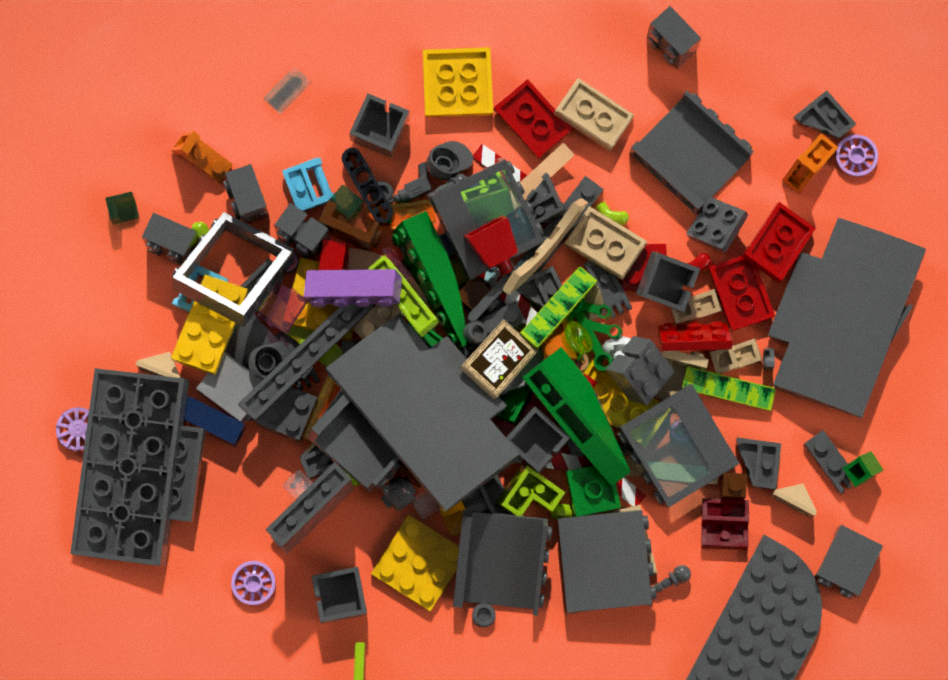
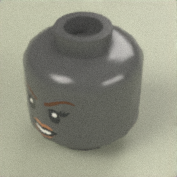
[381,476,417,511]

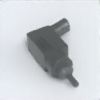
[388,162,432,204]

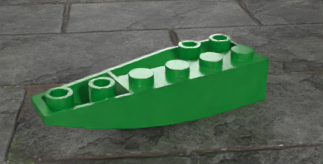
[391,211,467,350]
[522,347,631,486]

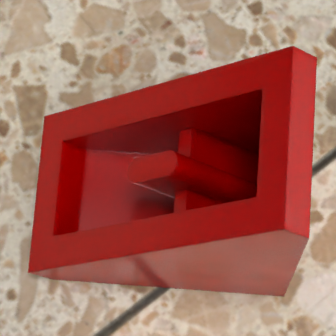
[319,239,347,270]

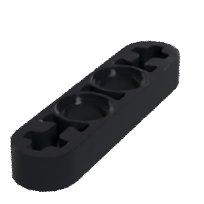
[341,148,395,226]

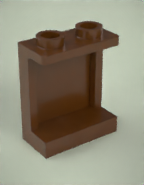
[319,200,382,252]

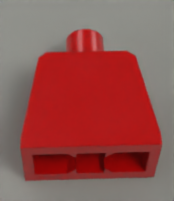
[464,215,518,275]

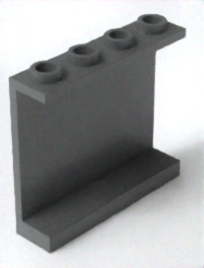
[629,91,754,214]
[306,393,403,493]
[265,462,354,554]
[453,510,552,616]
[558,510,657,614]

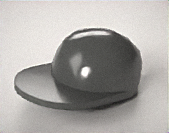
[426,141,473,181]
[248,342,295,380]

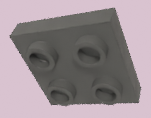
[686,196,749,253]

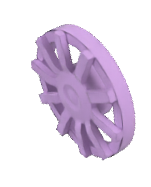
[835,135,878,177]
[56,407,89,451]
[231,561,276,605]

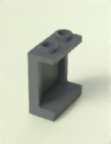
[814,525,883,599]

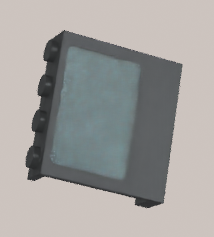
[427,158,544,279]
[617,384,739,508]

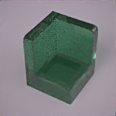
[329,185,364,223]
[105,192,139,225]

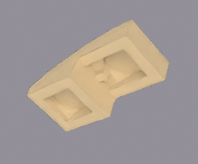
[671,289,723,325]
[710,338,763,374]

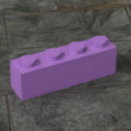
[304,269,402,307]

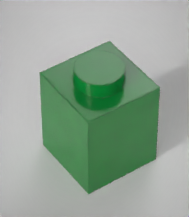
[843,451,884,487]

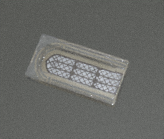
[263,66,311,115]

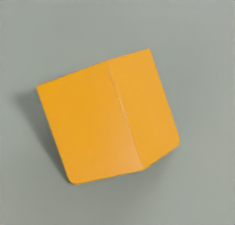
[440,501,466,536]

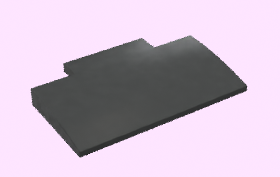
[768,217,926,419]
[325,314,519,512]
[70,368,206,566]

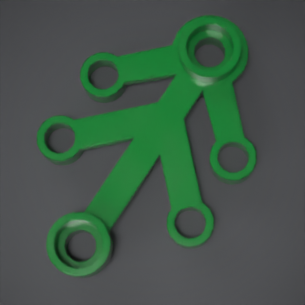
[566,298,623,372]

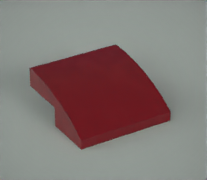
[701,498,749,550]

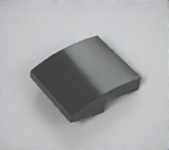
[225,315,280,370]

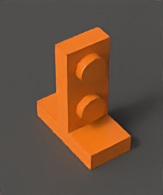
[171,131,233,183]
[782,134,839,194]

